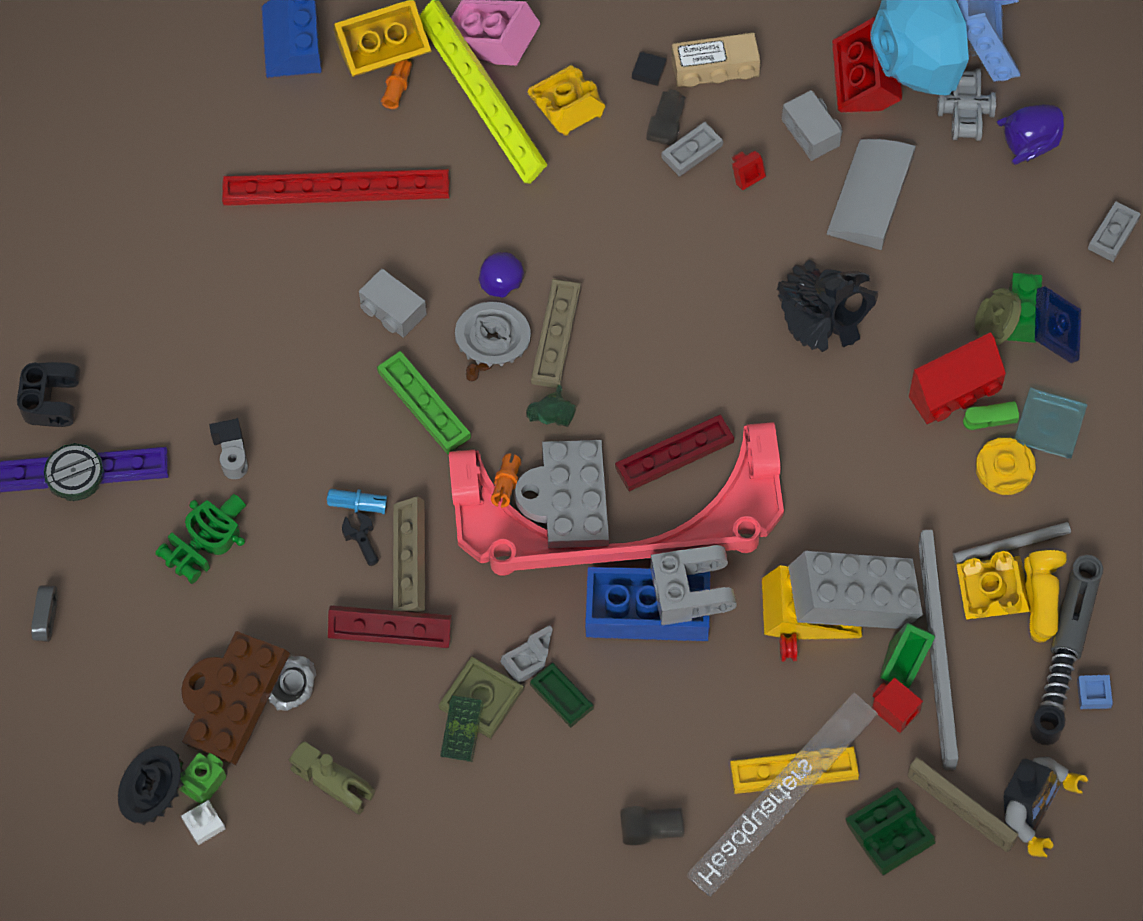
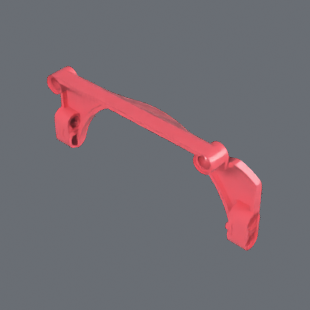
[449,422,784,576]

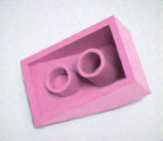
[451,0,541,66]

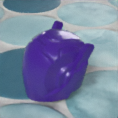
[997,105,1064,165]

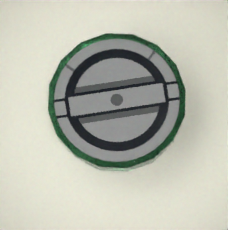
[44,443,105,501]

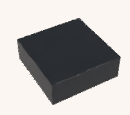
[632,51,667,86]

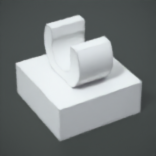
[181,800,225,845]

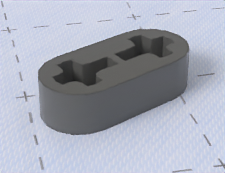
[31,585,58,642]

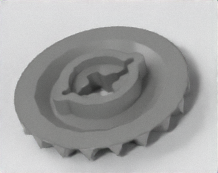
[455,302,531,368]

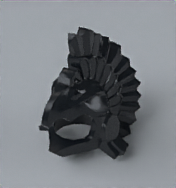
[777,260,878,352]

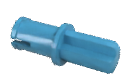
[327,489,387,514]

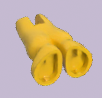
[1024,550,1067,643]

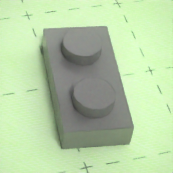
[662,122,723,177]
[1088,201,1141,262]

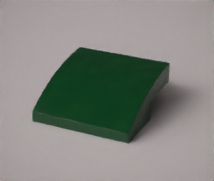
[845,787,935,876]

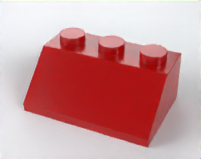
[832,17,902,112]
[909,332,1006,424]

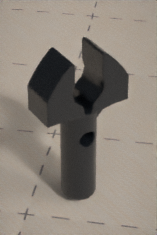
[342,512,379,566]

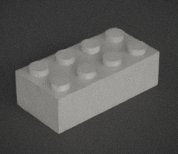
[788,551,923,629]

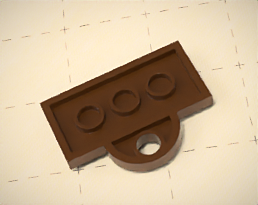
[181,631,290,765]

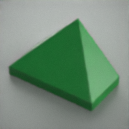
[880,622,936,689]

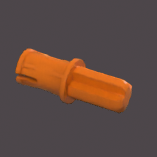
[381,60,412,109]

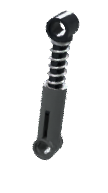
[1030,555,1103,745]

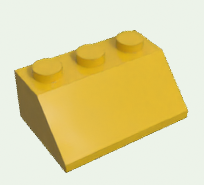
[333,0,431,77]

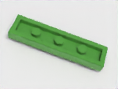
[377,351,471,455]

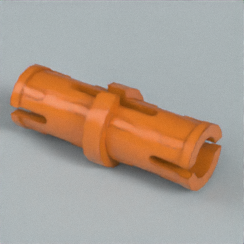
[491,453,521,508]

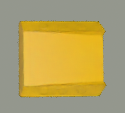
[527,65,605,136]
[956,551,1030,619]

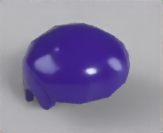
[478,252,525,297]

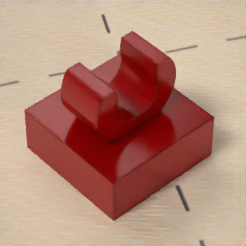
[732,151,766,190]

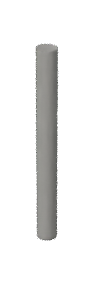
[953,522,1071,564]

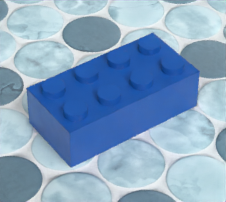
[585,567,710,641]

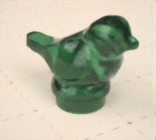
[526,385,577,427]

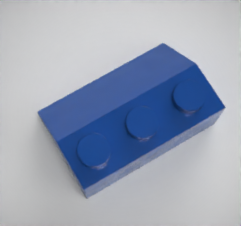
[262,0,322,78]

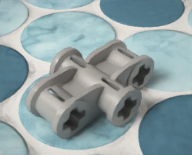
[937,68,996,141]

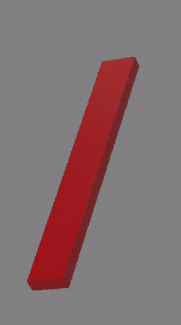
[222,169,449,206]

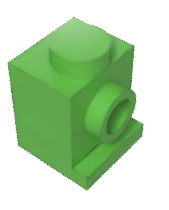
[179,753,227,804]

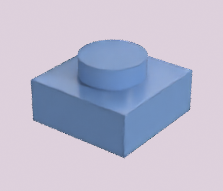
[1077,675,1113,709]

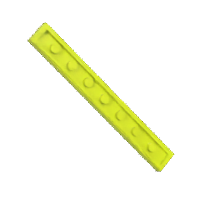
[419,0,547,184]

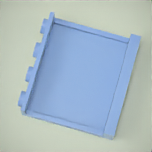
[958,0,1021,81]

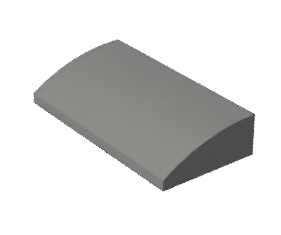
[827,139,915,250]

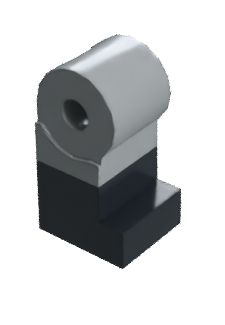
[209,418,248,479]

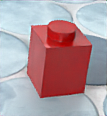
[872,677,923,733]

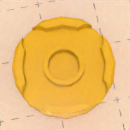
[975,438,1036,495]

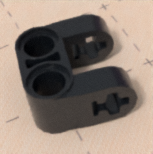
[17,362,80,427]

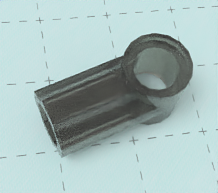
[646,89,686,146]
[620,806,684,846]

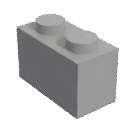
[782,90,843,161]
[359,268,427,338]

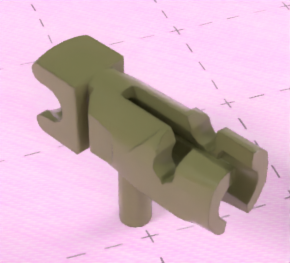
[289,741,375,815]

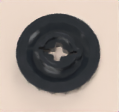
[118,746,185,825]

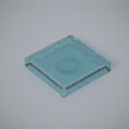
[1015,388,1088,459]

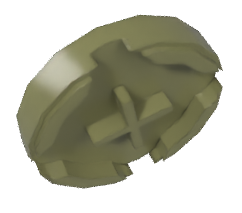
[975,288,1021,345]

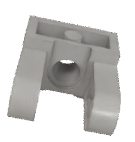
[651,545,737,626]

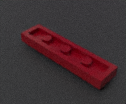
[615,414,734,492]
[328,605,452,648]

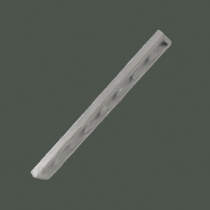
[918,530,958,770]

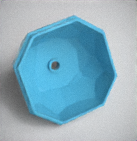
[871,0,969,95]

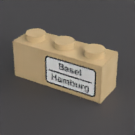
[672,33,760,87]

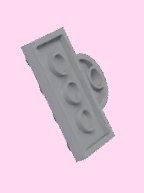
[515,440,609,548]

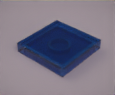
[1035,286,1081,363]

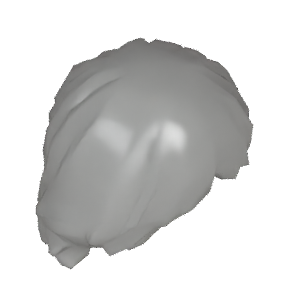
[268,655,316,711]

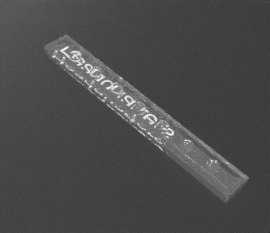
[687,693,878,897]

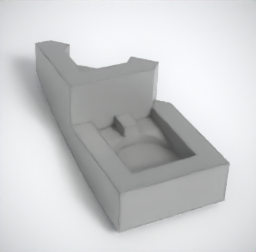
[500,625,553,683]

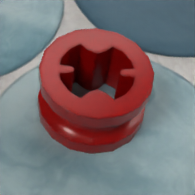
[780,634,797,662]

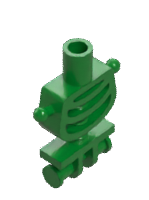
[155,494,246,584]

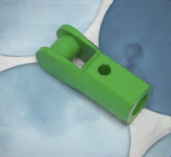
[963,401,1019,430]

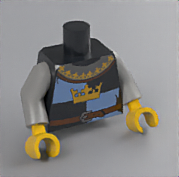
[1003,757,1088,857]

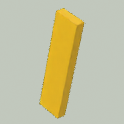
[730,746,859,794]

